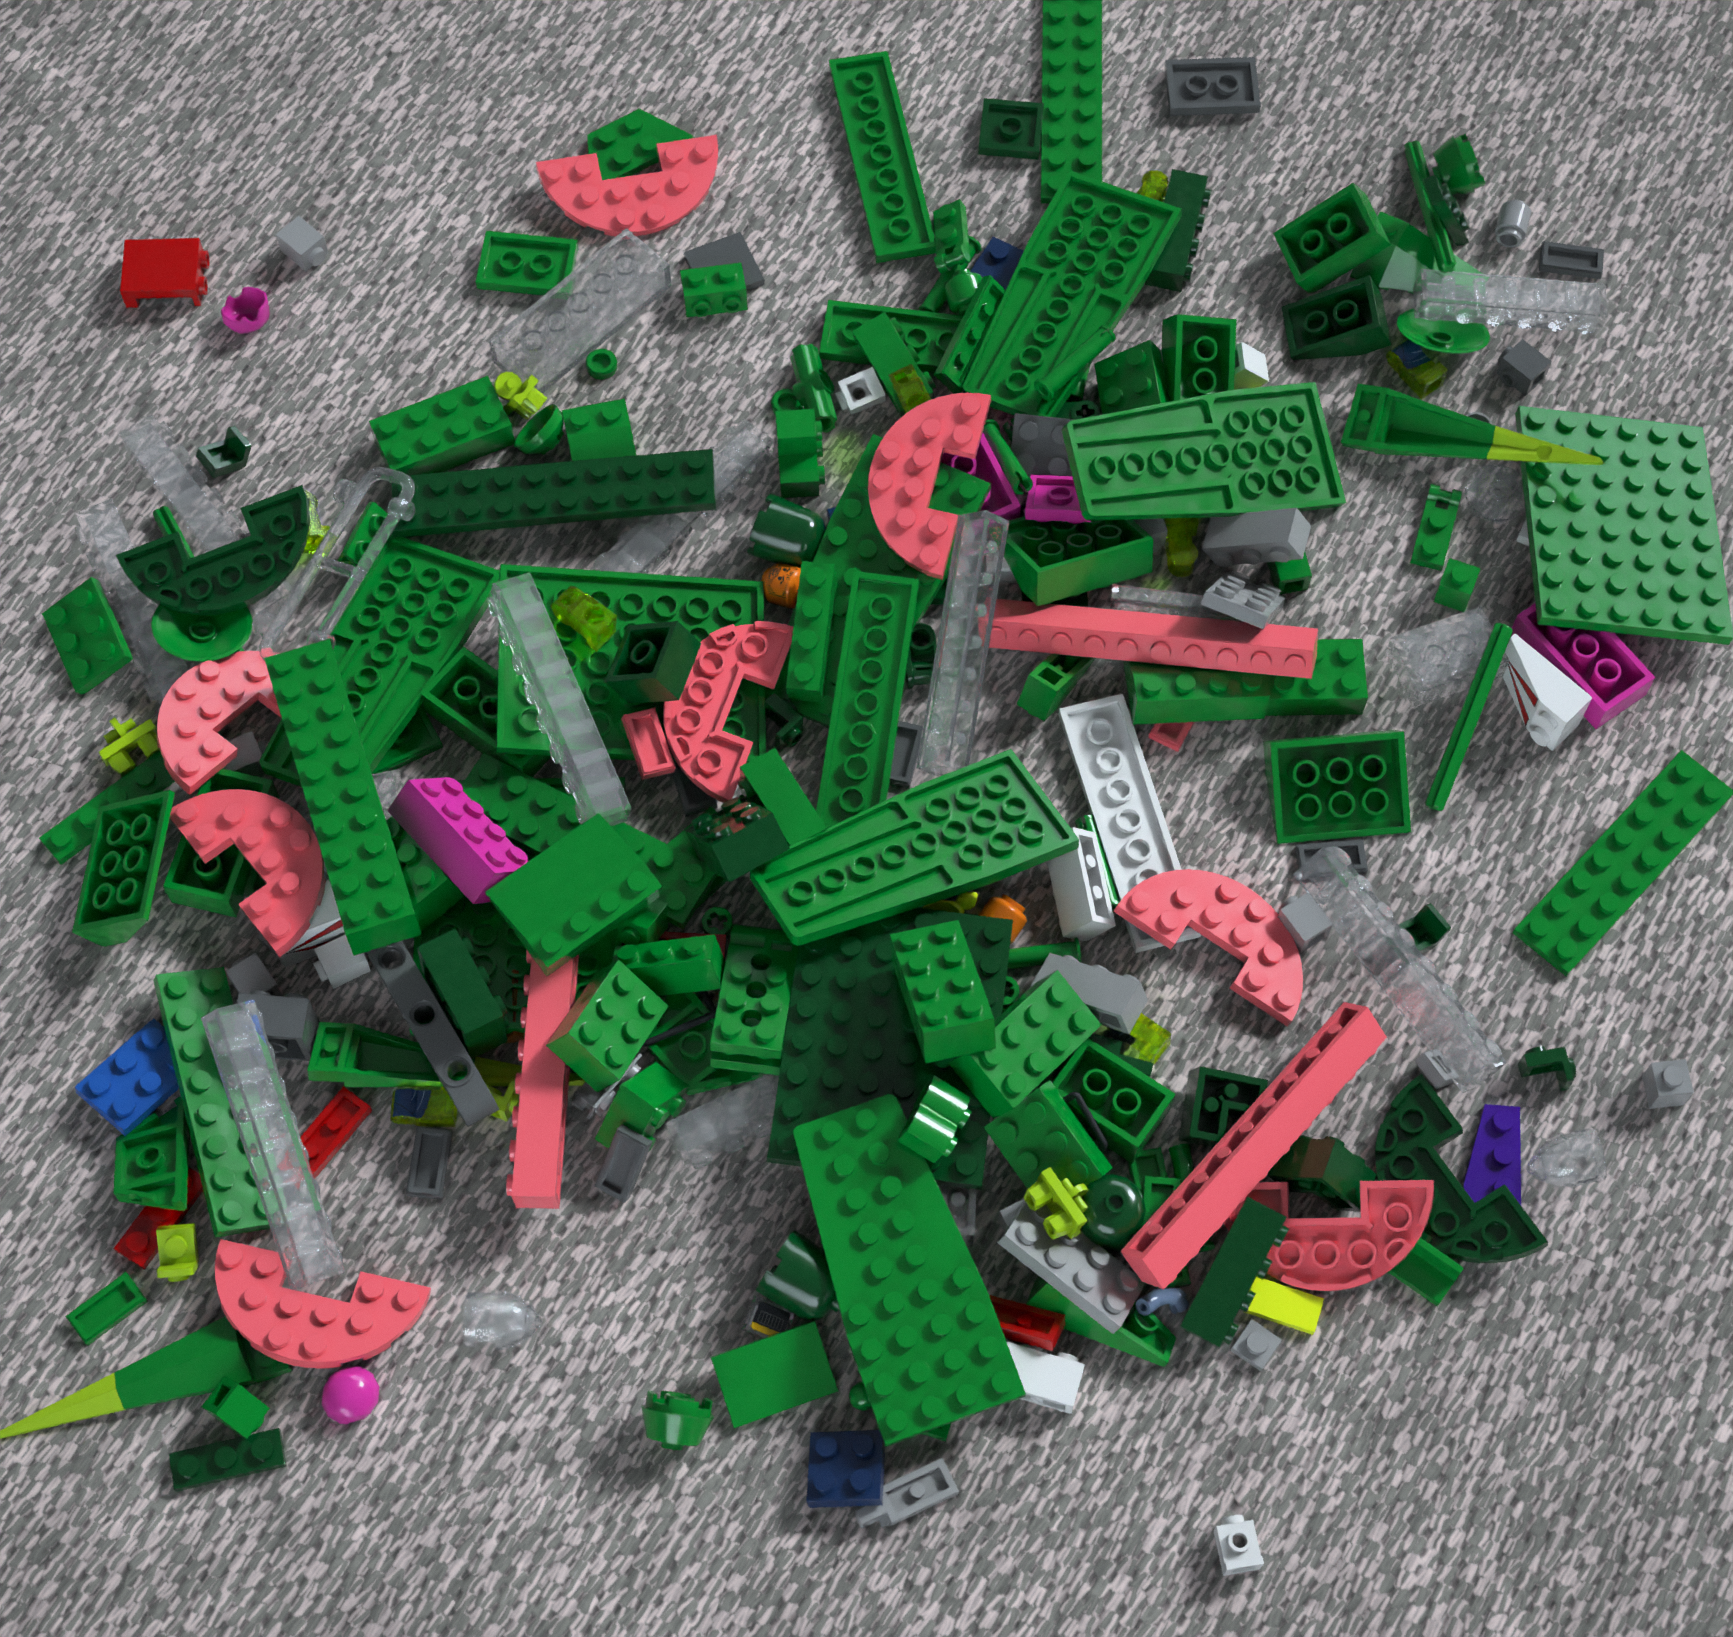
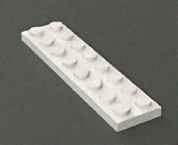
[1058,694,1201,953]

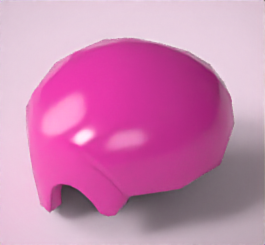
[221,286,270,334]
[321,1366,379,1425]

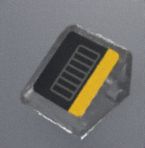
[741,1296,795,1340]

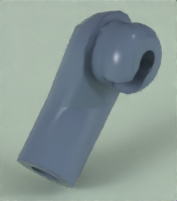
[1135,1288,1189,1316]

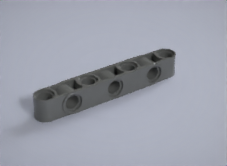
[366,941,499,1127]

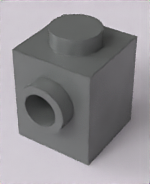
[1497,339,1552,396]

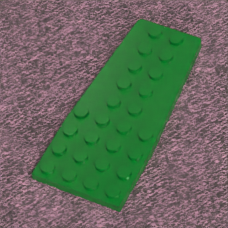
[963,170,1182,417]
[1062,382,1346,520]
[765,434,991,728]
[259,532,499,787]
[750,749,1079,946]
[793,1094,1026,1447]

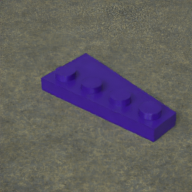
[1462,1104,1521,1205]

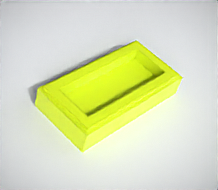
[1245,1277,1324,1335]

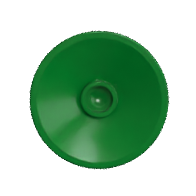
[1397,307,1490,354]
[151,605,253,662]

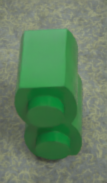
[897,1075,971,1163]

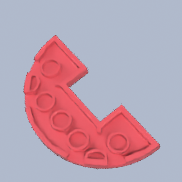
[536,135,718,237]
[868,393,991,580]
[663,621,793,803]
[157,651,282,795]
[170,789,326,958]
[1113,869,1303,1027]
[1224,1180,1434,1291]
[215,1239,431,1369]

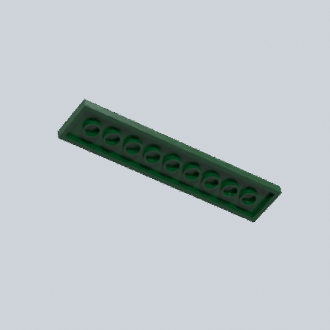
[391,449,717,538]

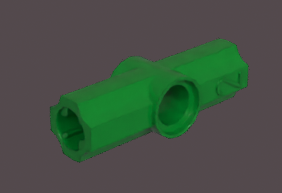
[790,344,837,433]

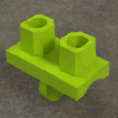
[494,372,547,420]
[98,717,160,777]
[1023,1167,1089,1240]

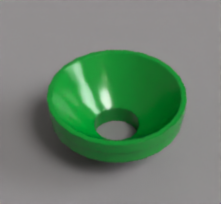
[514,404,564,455]

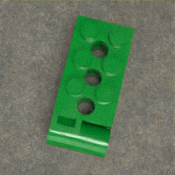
[710,924,798,1075]

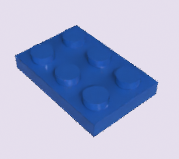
[75,1018,179,1136]

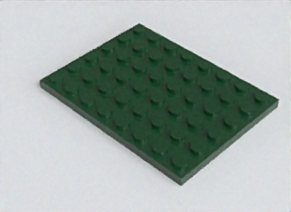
[767,908,1013,1190]

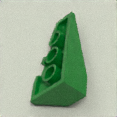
[1350,211,1488,302]
[1026,1276,1177,1367]

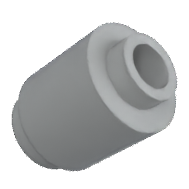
[1495,200,1531,248]

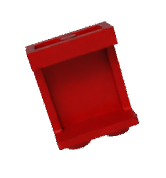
[120,238,210,308]

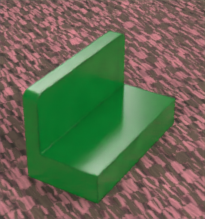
[1388,1238,1464,1307]

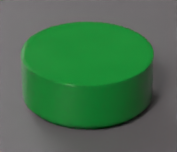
[585,349,617,380]
[771,389,803,415]

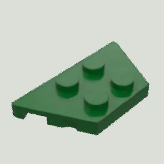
[587,109,694,180]
[647,992,763,1095]
[114,1096,189,1211]

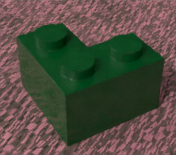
[1178,1066,1268,1147]
[1267,1135,1376,1212]

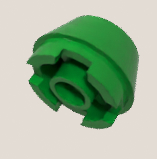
[1432,133,1486,194]
[641,1390,714,1450]

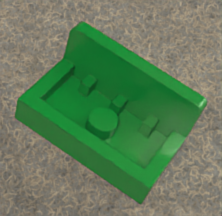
[680,262,748,317]
[334,502,391,575]

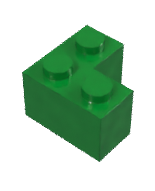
[775,409,825,498]
[595,1062,689,1151]

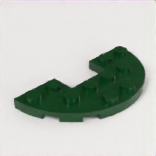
[116,485,310,615]
[1375,1074,1548,1263]

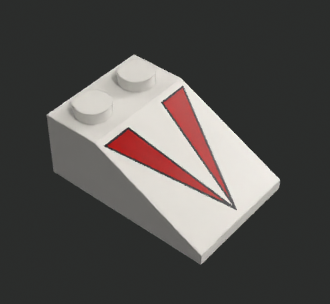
[1499,634,1592,751]
[277,879,345,967]

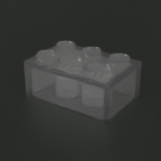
[1385,606,1510,709]

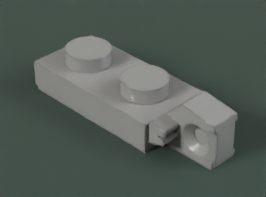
[855,1458,959,1529]

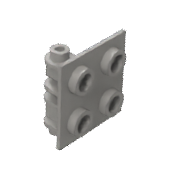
[572,1053,642,1120]

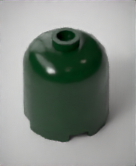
[747,493,826,568]
[1080,1174,1146,1254]
[756,1230,839,1321]

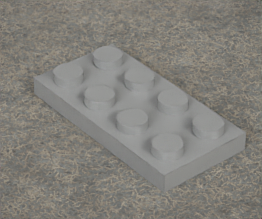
[1201,571,1286,629]
[998,1201,1145,1334]

